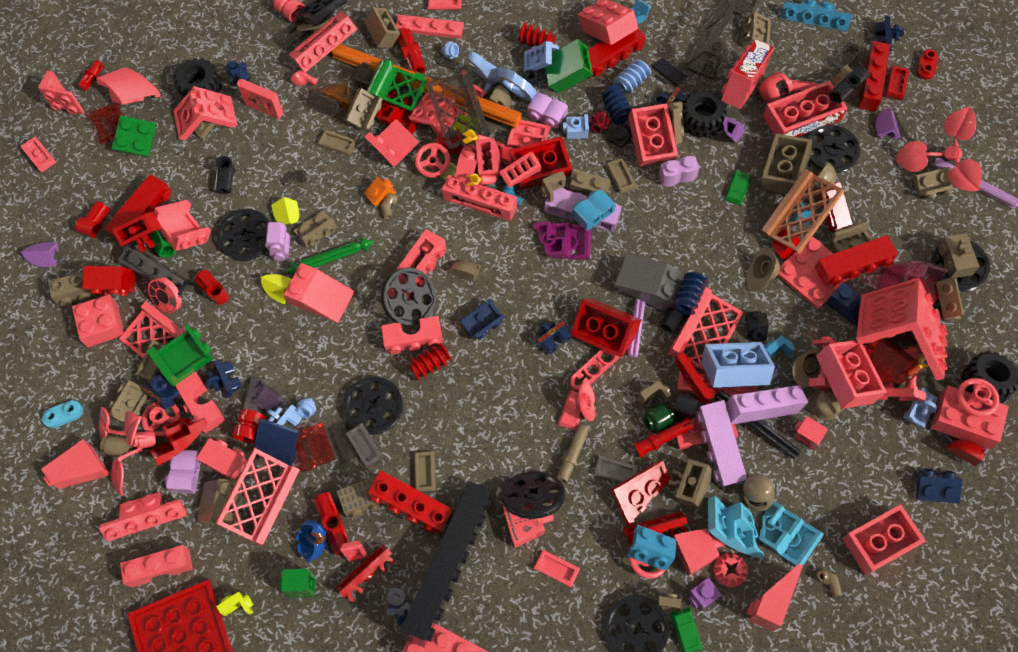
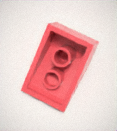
[283,263,355,323]
[747,564,803,632]

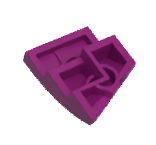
[533,221,591,260]

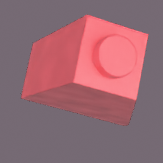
[41,439,111,489]

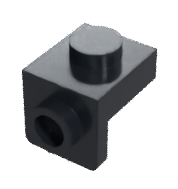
[746,311,769,341]

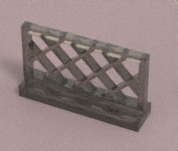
[426,69,490,149]

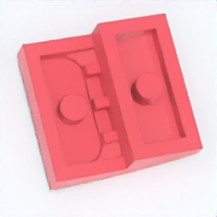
[507,120,550,148]

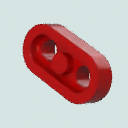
[917,49,939,80]

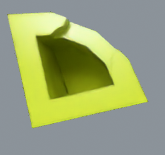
[271,197,299,225]
[261,274,292,304]

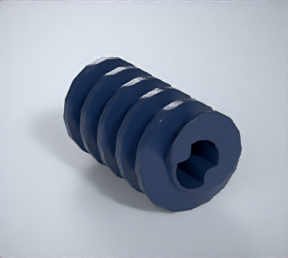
[602,84,632,125]
[673,272,708,315]

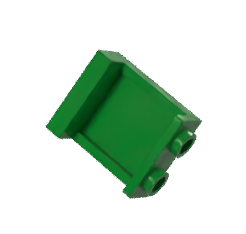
[147,324,213,387]

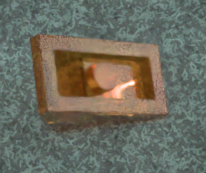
[322,82,354,110]

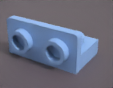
[524,41,559,72]

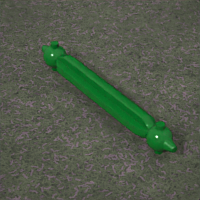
[285,237,374,275]

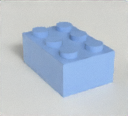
[701,342,775,388]

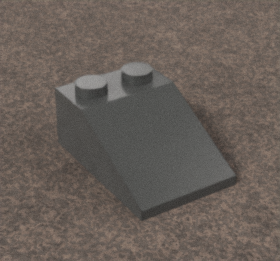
[614,254,684,311]

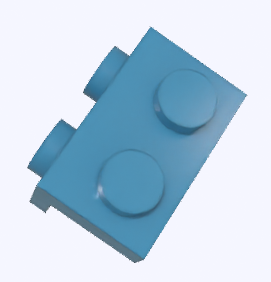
[628,525,676,571]

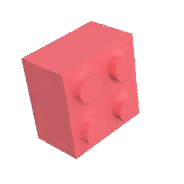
[72,294,124,347]

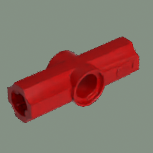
[397,27,426,74]
[314,492,350,556]

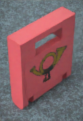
[237,79,283,119]

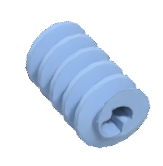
[613,59,651,95]

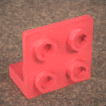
[38,71,84,115]
[409,93,461,138]
[365,119,419,167]

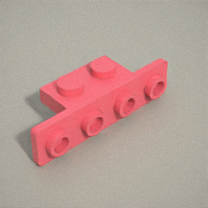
[99,492,187,541]

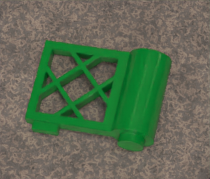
[366,59,427,112]

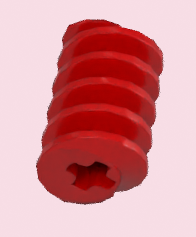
[518,22,556,47]
[409,343,453,381]

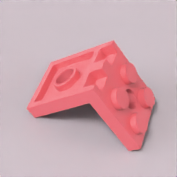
[173,86,237,140]

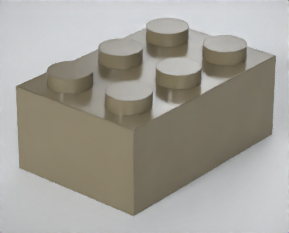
[762,134,812,195]

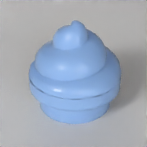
[441,41,459,59]
[296,398,316,418]

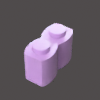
[527,93,568,129]
[658,156,699,187]
[265,222,290,261]
[164,450,201,494]

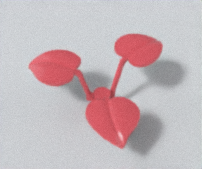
[896,107,982,191]
[98,407,156,496]

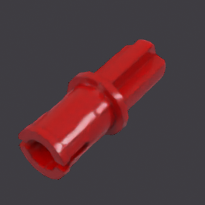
[78,60,105,91]

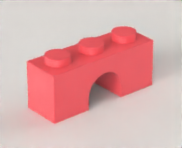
[381,316,443,354]
[175,371,226,434]
[120,545,193,588]

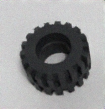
[173,58,222,99]
[682,89,727,138]
[961,351,1018,404]

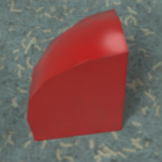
[772,229,800,259]
[945,440,986,466]

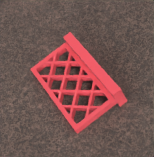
[667,287,744,373]
[119,301,185,373]
[215,448,300,545]

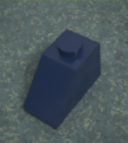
[826,283,861,327]

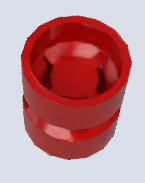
[232,409,266,444]

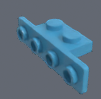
[780,0,852,31]

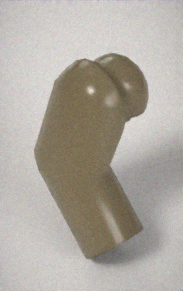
[381,193,398,219]
[816,569,843,598]

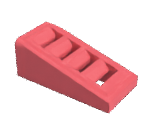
[499,152,541,188]

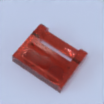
[89,103,124,145]
[295,422,336,473]

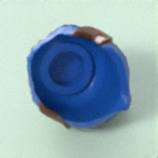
[295,520,327,562]

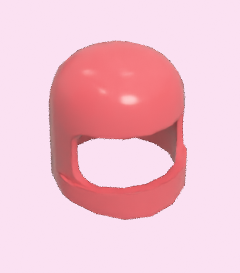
[759,72,794,103]

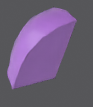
[876,107,901,139]
[723,116,745,143]
[21,242,59,267]

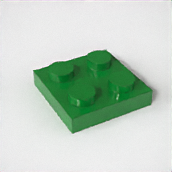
[112,115,157,158]

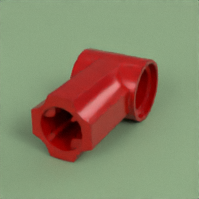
[75,201,110,238]
[194,270,229,305]

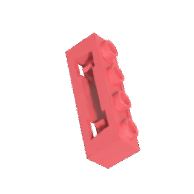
[288,12,357,73]
[442,175,517,222]
[387,229,446,300]

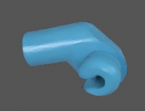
[503,183,524,206]

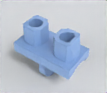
[903,387,938,428]
[267,404,302,427]

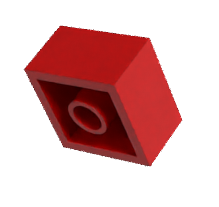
[82,266,136,296]

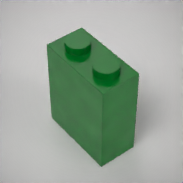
[544,39,593,93]

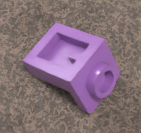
[688,578,722,611]

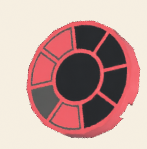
[148,277,182,313]

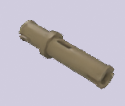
[556,424,590,483]

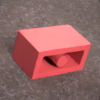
[455,145,478,182]
[196,438,247,480]

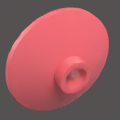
[575,382,596,421]

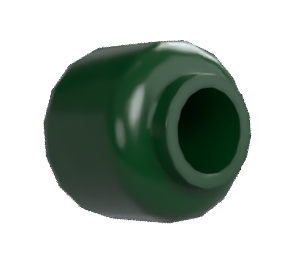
[643,403,675,433]

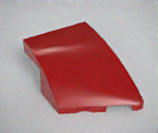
[376,90,420,135]
[148,418,207,466]

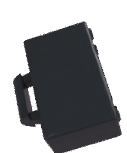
[651,58,687,86]

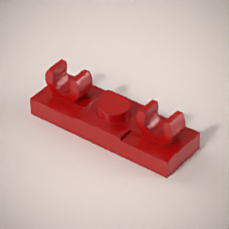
[622,511,688,546]
[335,544,395,602]

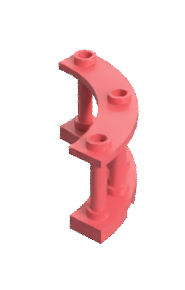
[808,337,926,401]

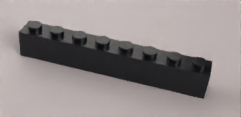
[400,481,494,648]

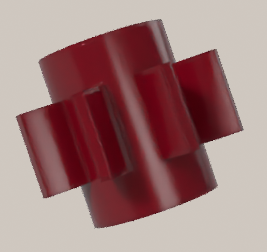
[588,111,611,133]

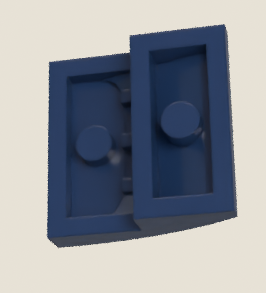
[255,419,299,466]

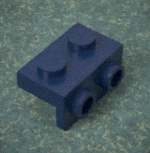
[459,299,505,340]
[915,469,963,503]

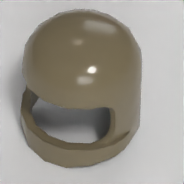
[743,474,775,511]

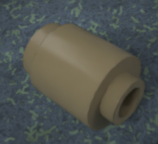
[100,435,133,459]

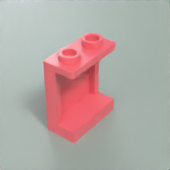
[154,200,211,251]

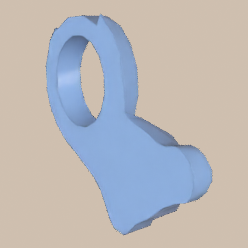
[467,51,537,101]

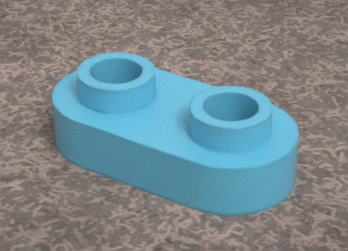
[42,400,83,428]

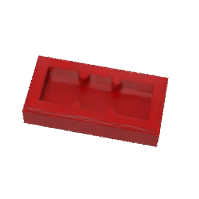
[885,65,910,100]

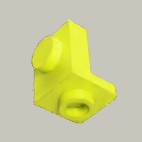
[216,592,254,616]

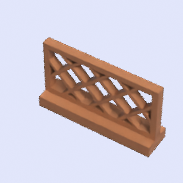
[762,169,845,254]

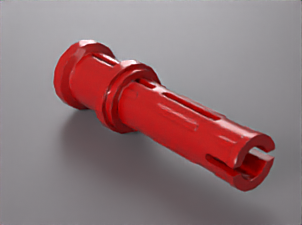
[633,417,694,459]

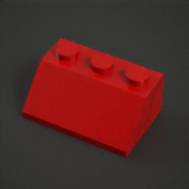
[510,136,573,191]
[571,298,642,357]

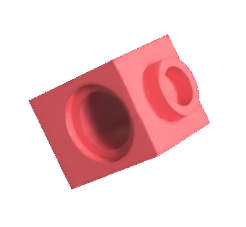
[793,416,828,450]

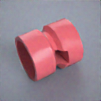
[273,0,305,23]

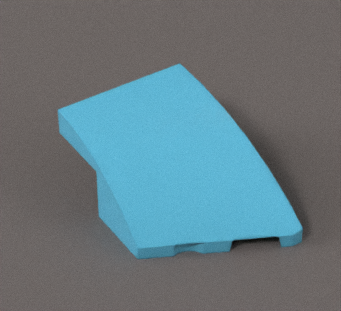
[708,496,764,558]
[759,501,824,566]

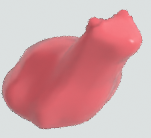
[290,70,318,86]

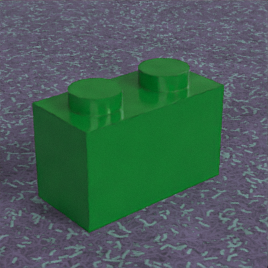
[278,569,316,598]

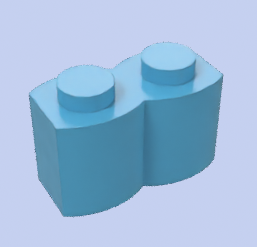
[572,189,616,231]

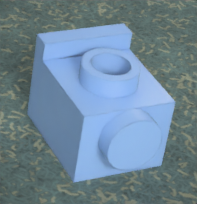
[563,114,589,139]

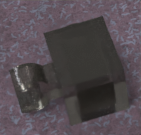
[351,62,375,91]

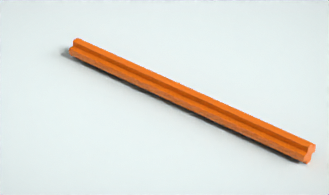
[332,44,522,128]

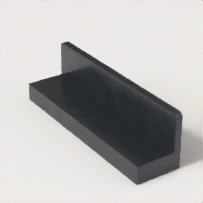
[118,245,195,297]

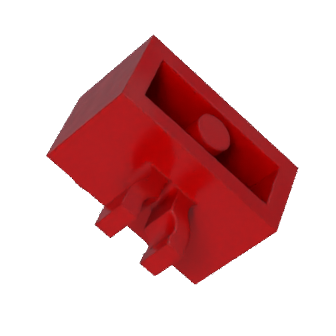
[112,211,162,253]

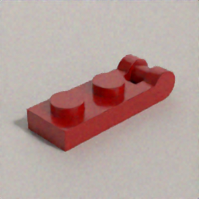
[674,352,715,405]

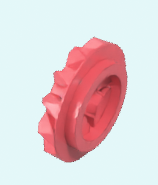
[714,553,748,587]

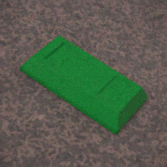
[724,171,752,206]
[670,607,703,652]

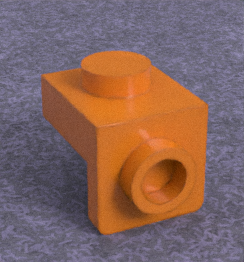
[364,177,396,206]

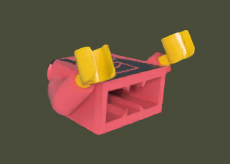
[463,130,502,186]

